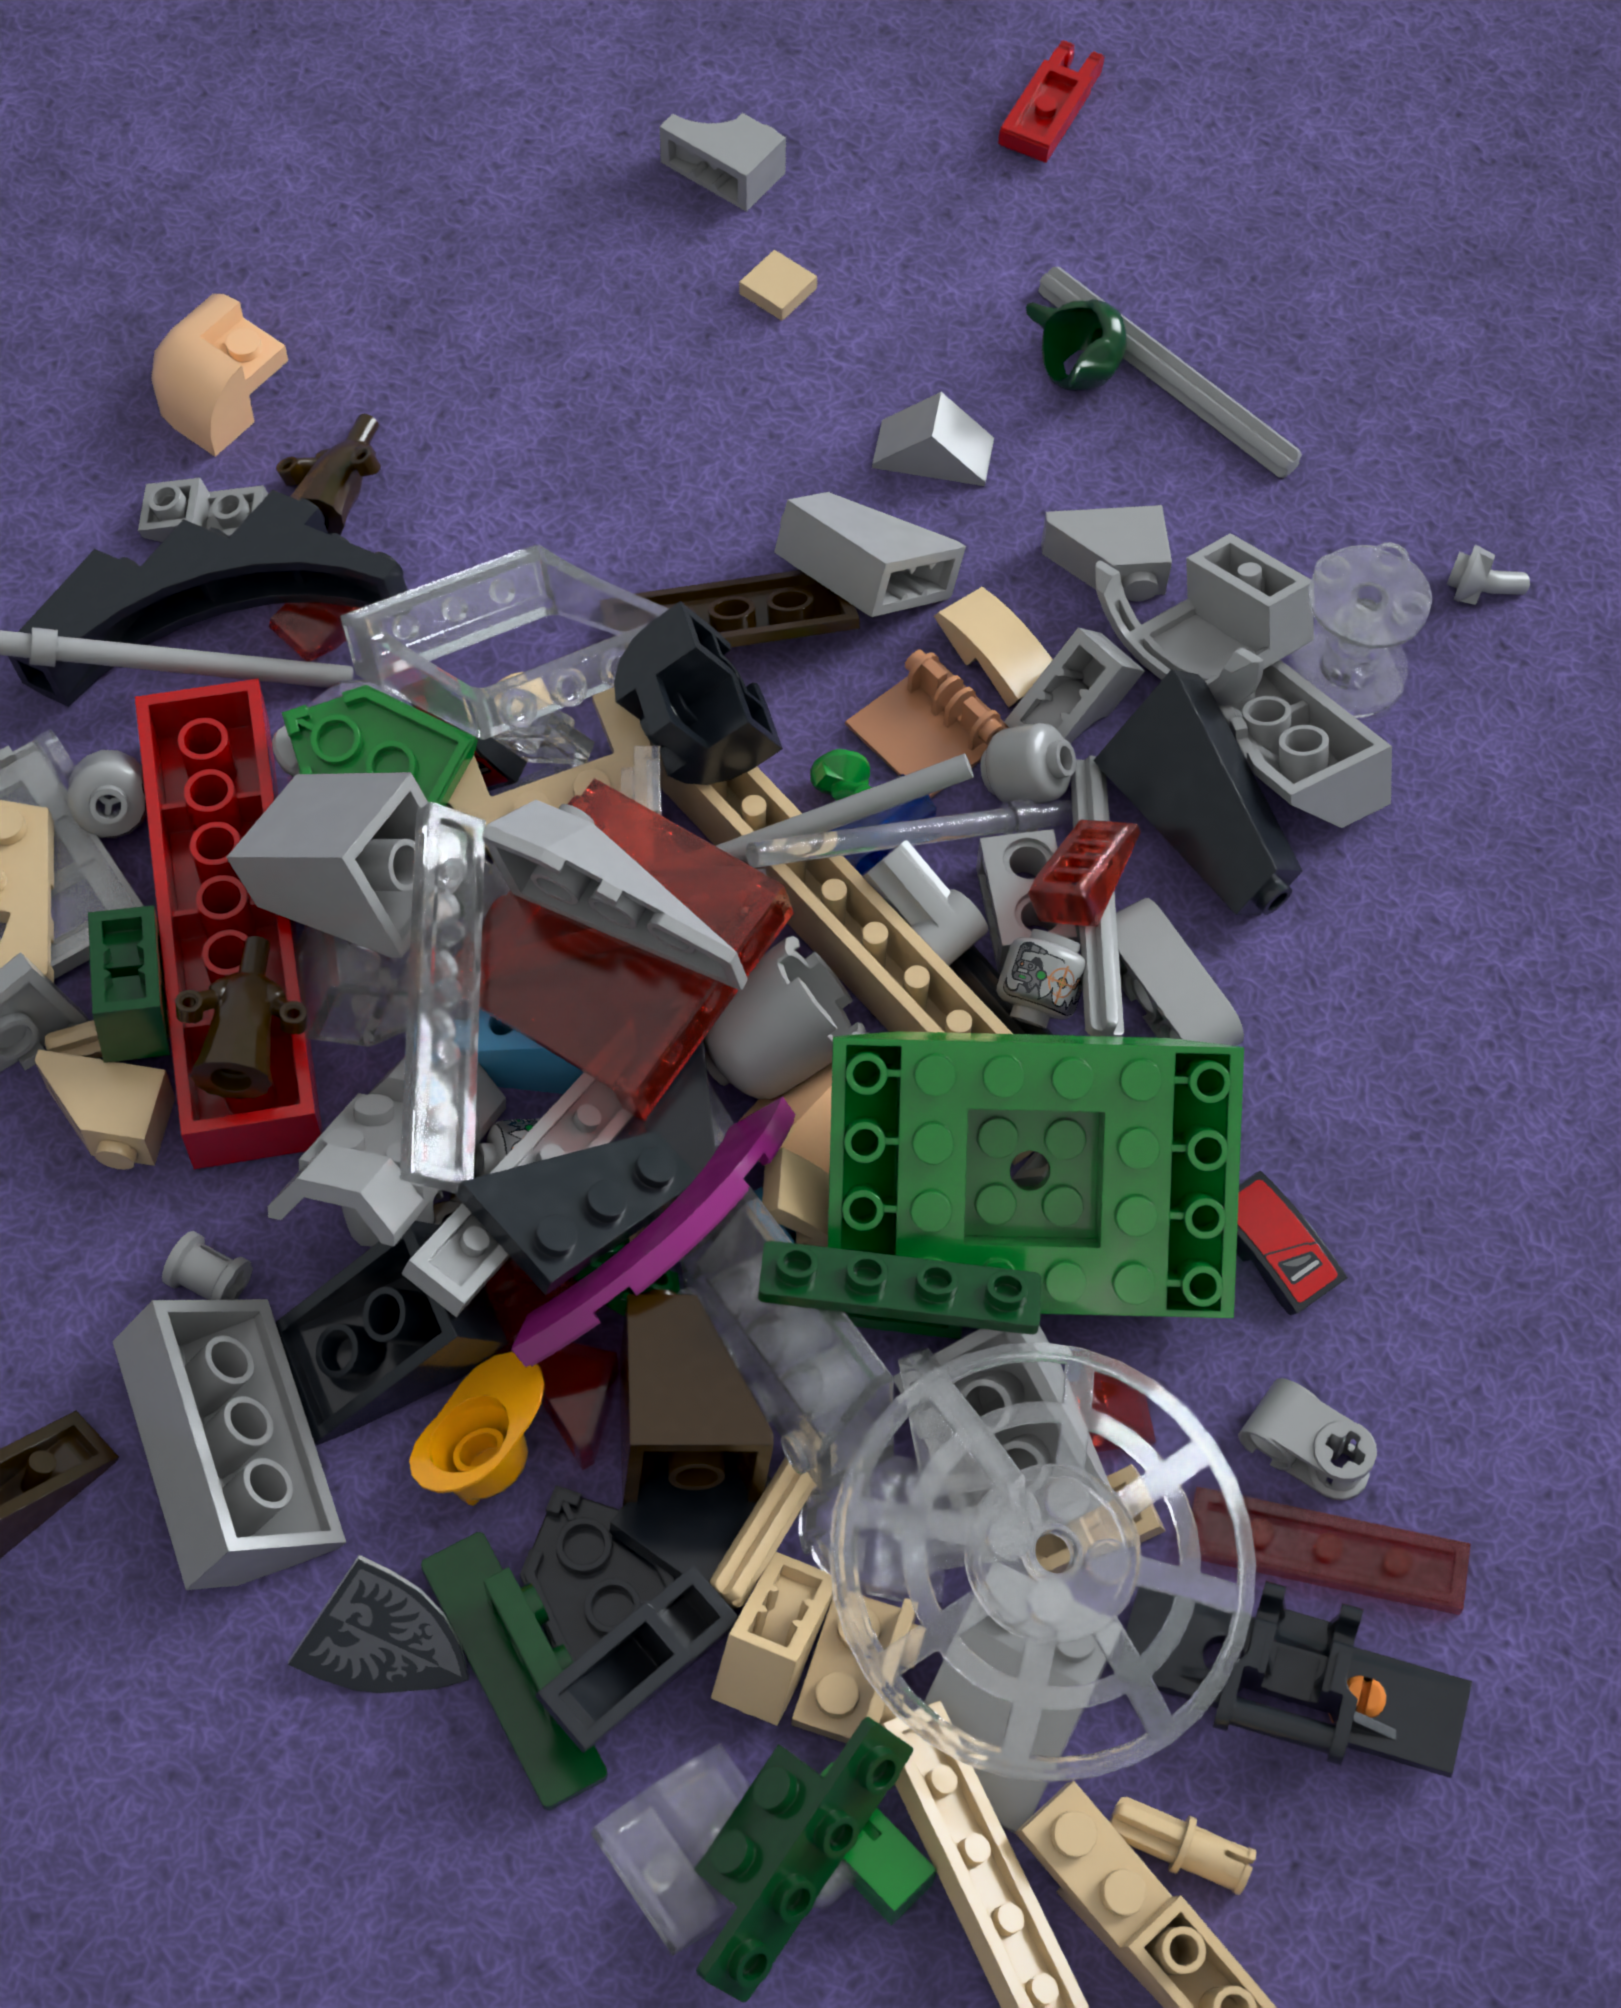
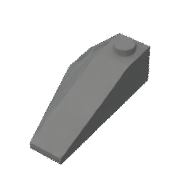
[1218,660,1392,828]
[481,800,748,991]

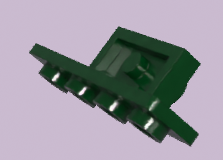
[758,1241,1041,1339]
[421,1532,608,1810]
[694,1717,913,2002]

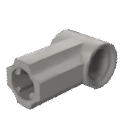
[863,839,989,966]

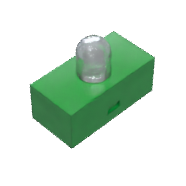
[813,1762,937,1926]

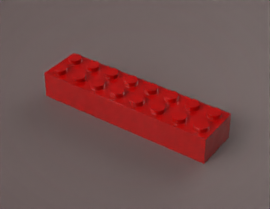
[135,679,323,1169]

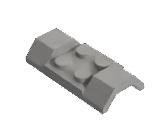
[268,1046,506,1246]

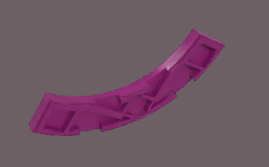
[511,1097,796,1367]

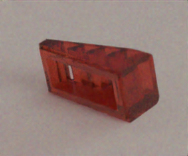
[1028,819,1141,927]

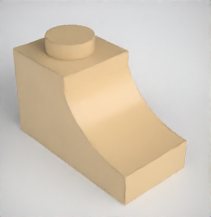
[711,1552,840,1726]

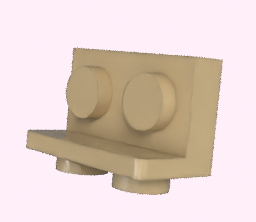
[792,1587,926,1744]

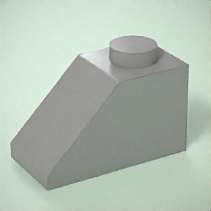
[1041,505,1172,602]

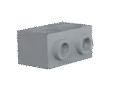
[976,829,1080,974]

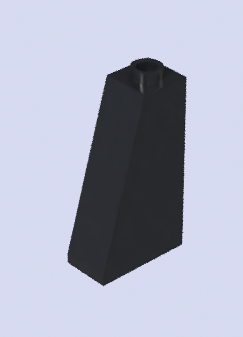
[1093,669,1303,916]

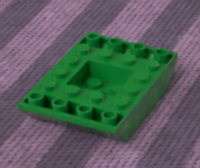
[827,1031,1244,1318]

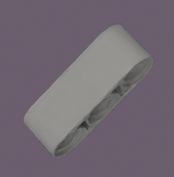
[1116,898,1244,1046]

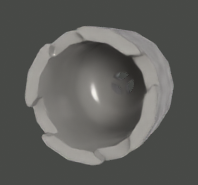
[701,936,866,1099]

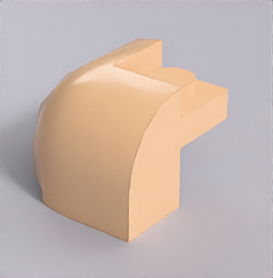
[151,294,288,457]

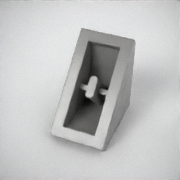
[872,392,994,486]

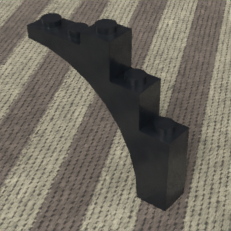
[8,490,413,707]

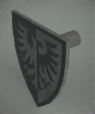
[288,1555,469,1693]

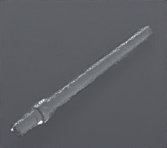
[746,799,1073,868]

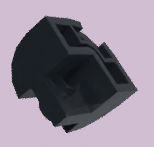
[614,601,783,785]

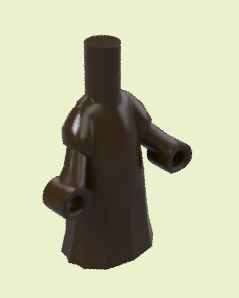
[276,414,381,535]
[175,936,307,1099]

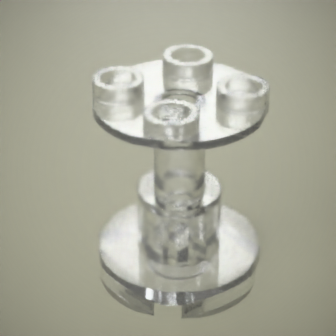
[1288,542,1432,725]

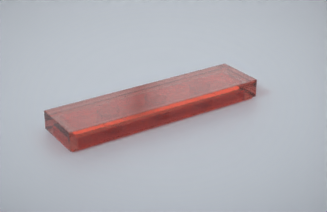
[1184,1486,1471,1615]

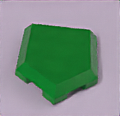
[282,685,478,820]

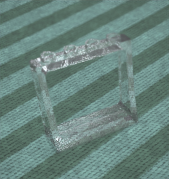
[340,544,669,740]

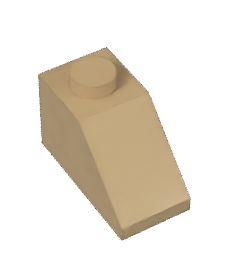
[35,1049,175,1170]

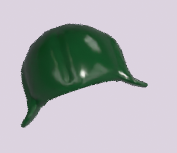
[1026,299,1127,391]

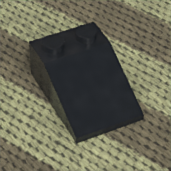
[275,1221,509,1445]

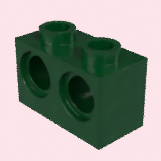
[88,905,170,1063]

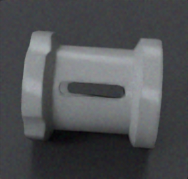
[162,1231,253,1300]

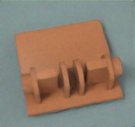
[845,650,1009,802]

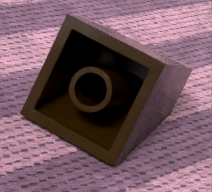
[619,1289,774,1508]

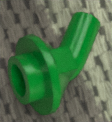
[810,749,872,801]

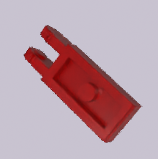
[998,40,1105,163]

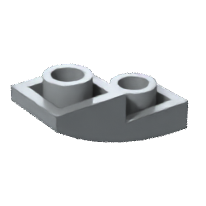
[138,478,268,542]

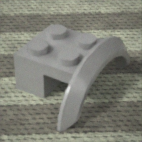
[1095,533,1314,706]

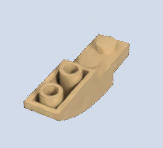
[1015,1781,1277,2008]

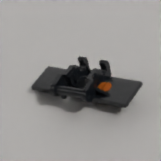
[1114,1581,1472,1778]

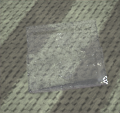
[591,1743,750,1956]

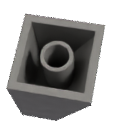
[226,772,468,958]

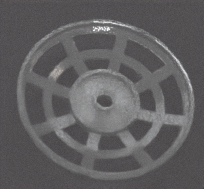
[829,1342,1256,1783]

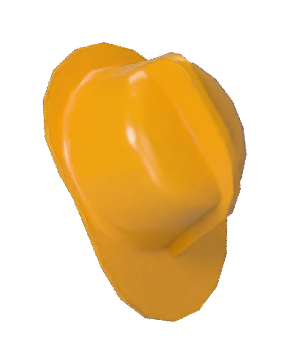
[409,1352,545,1506]

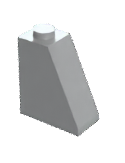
[774,492,966,617]

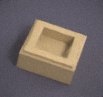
[739,250,817,321]

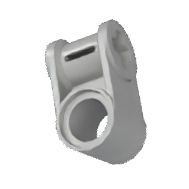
[1238,1378,1377,1501]

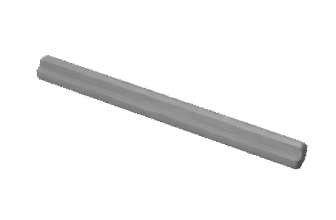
[1038,267,1302,478]
[1070,755,1124,1037]

